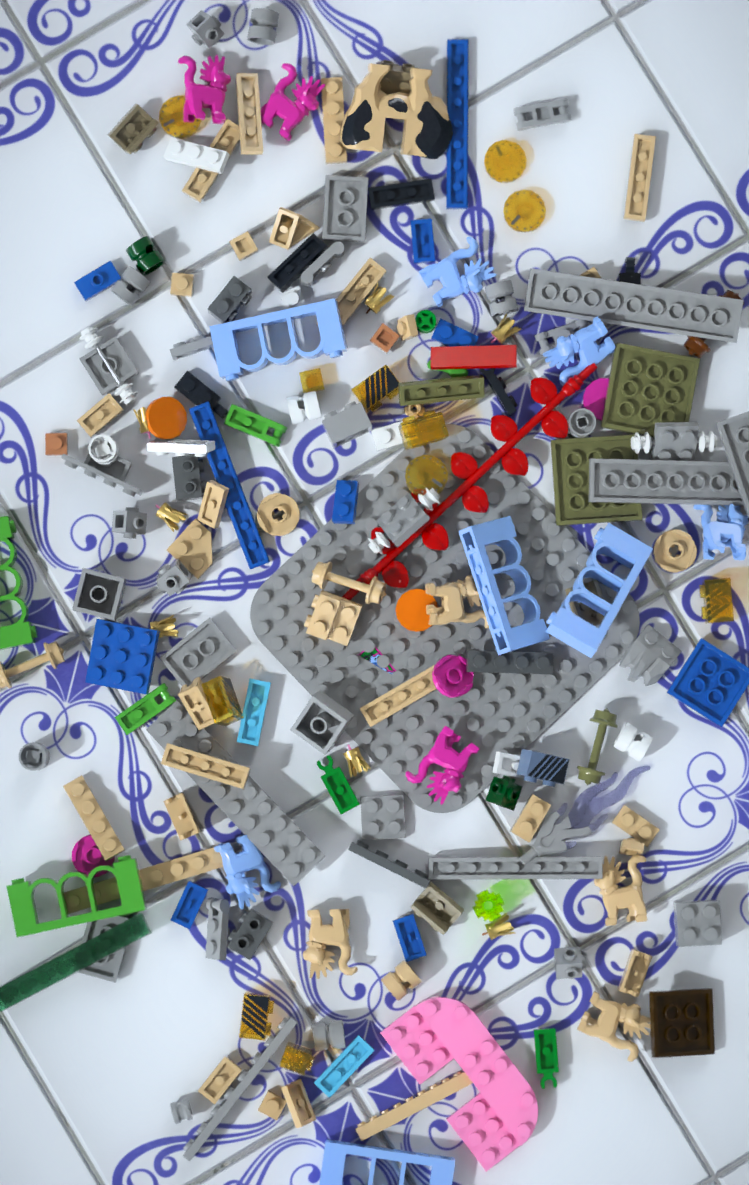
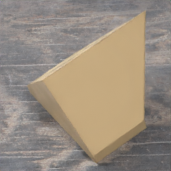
[269,207,320,250]

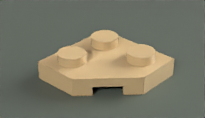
[167,519,213,579]

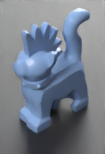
[419,237,497,308]
[543,316,616,386]
[693,504,749,560]
[213,833,281,909]

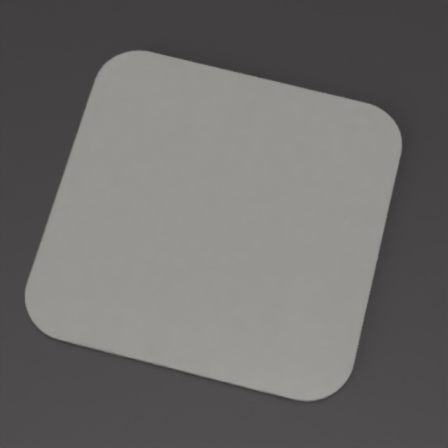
[250,424,640,813]

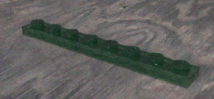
[0,913,152,1012]

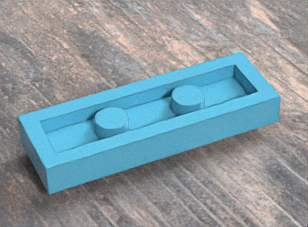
[237,679,271,746]
[314,1035,374,1098]

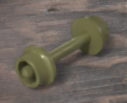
[577,708,618,786]

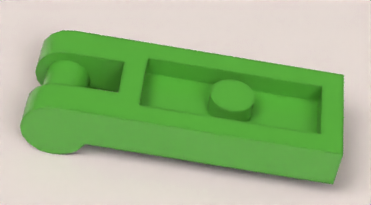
[224,404,287,447]
[115,683,176,735]

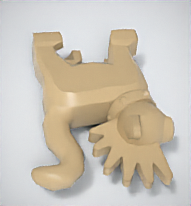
[425,575,489,629]
[594,854,647,926]
[303,909,358,979]
[577,991,651,1062]

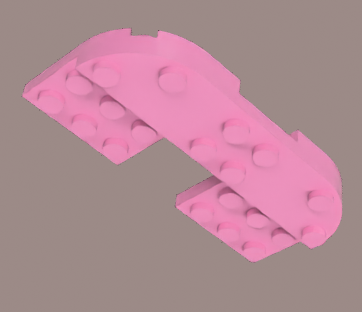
[380,996,538,1172]

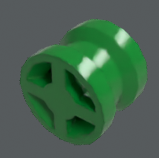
[415,310,436,334]

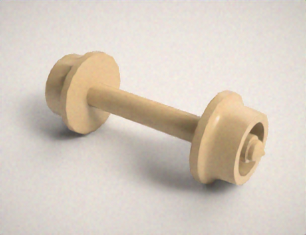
[312,562,386,604]
[0,641,65,689]

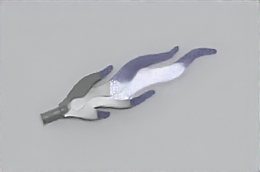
[519,766,650,865]

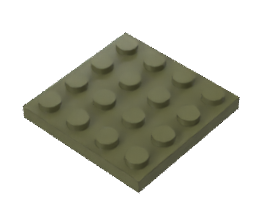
[600,343,700,437]
[550,434,642,526]

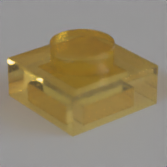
[299,368,325,393]

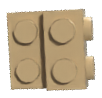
[304,590,363,646]

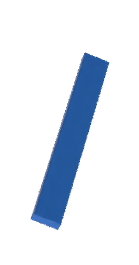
[446,39,468,209]
[189,401,270,570]

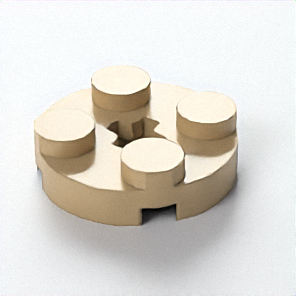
[257,493,300,536]
[653,529,697,573]

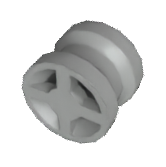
[170,1098,193,1124]

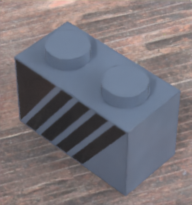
[517,749,569,787]

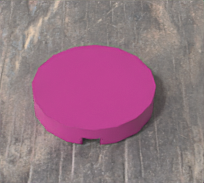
[583,378,609,421]
[432,655,474,698]
[72,835,115,877]

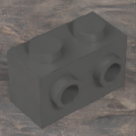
[208,276,252,323]
[172,455,206,502]
[227,909,273,960]

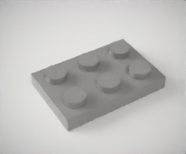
[322,175,368,242]
[160,617,237,686]
[74,909,134,983]

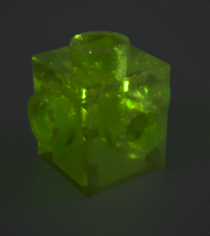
[472,889,505,922]

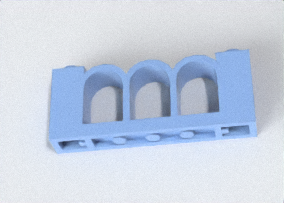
[209,298,347,381]
[459,516,550,655]
[546,522,653,658]
[319,1139,455,1185]

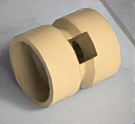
[381,960,422,1001]

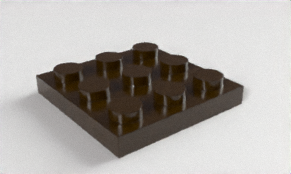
[649,988,715,1058]

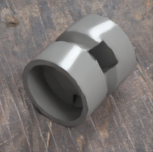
[247,8,279,45]
[111,266,150,306]
[485,280,518,317]
[567,408,596,438]
[19,743,50,771]
[312,1020,346,1051]

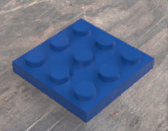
[85,619,160,695]
[666,638,749,727]

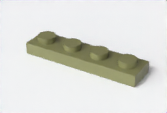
[398,375,484,406]

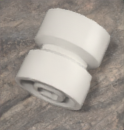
[286,391,322,424]
[88,434,119,466]
[613,723,653,762]

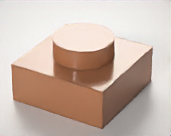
[370,323,400,354]
[45,433,68,456]

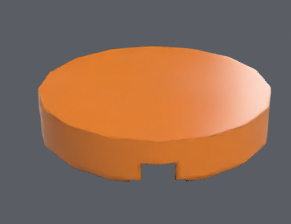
[145,397,187,440]
[395,589,438,632]

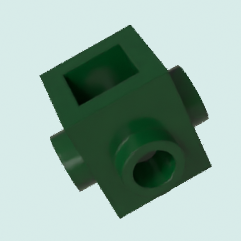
[485,775,523,811]

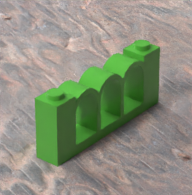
[0,516,38,650]
[6,855,147,937]

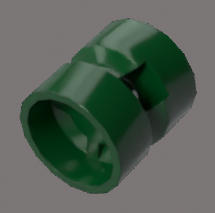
[126,236,165,276]

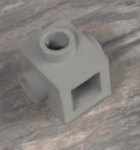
[186,10,224,49]
[112,507,147,539]
[156,559,192,596]
[554,947,586,979]

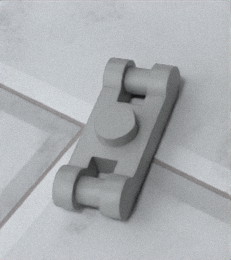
[513,99,572,131]
[301,241,345,287]
[535,319,589,356]

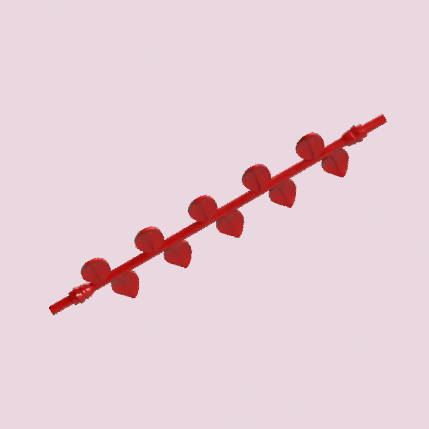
[342,363,598,600]

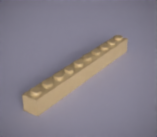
[356,1071,473,1141]

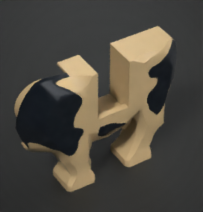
[340,63,453,159]

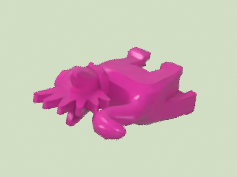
[178,55,231,124]
[260,63,325,141]
[405,725,480,805]

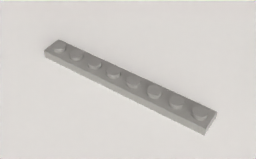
[429,857,603,880]
[183,1016,298,1161]

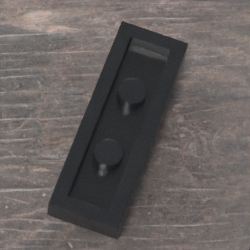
[368,178,435,210]
[267,233,328,293]

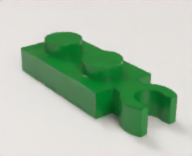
[317,755,360,814]
[533,1028,559,1089]

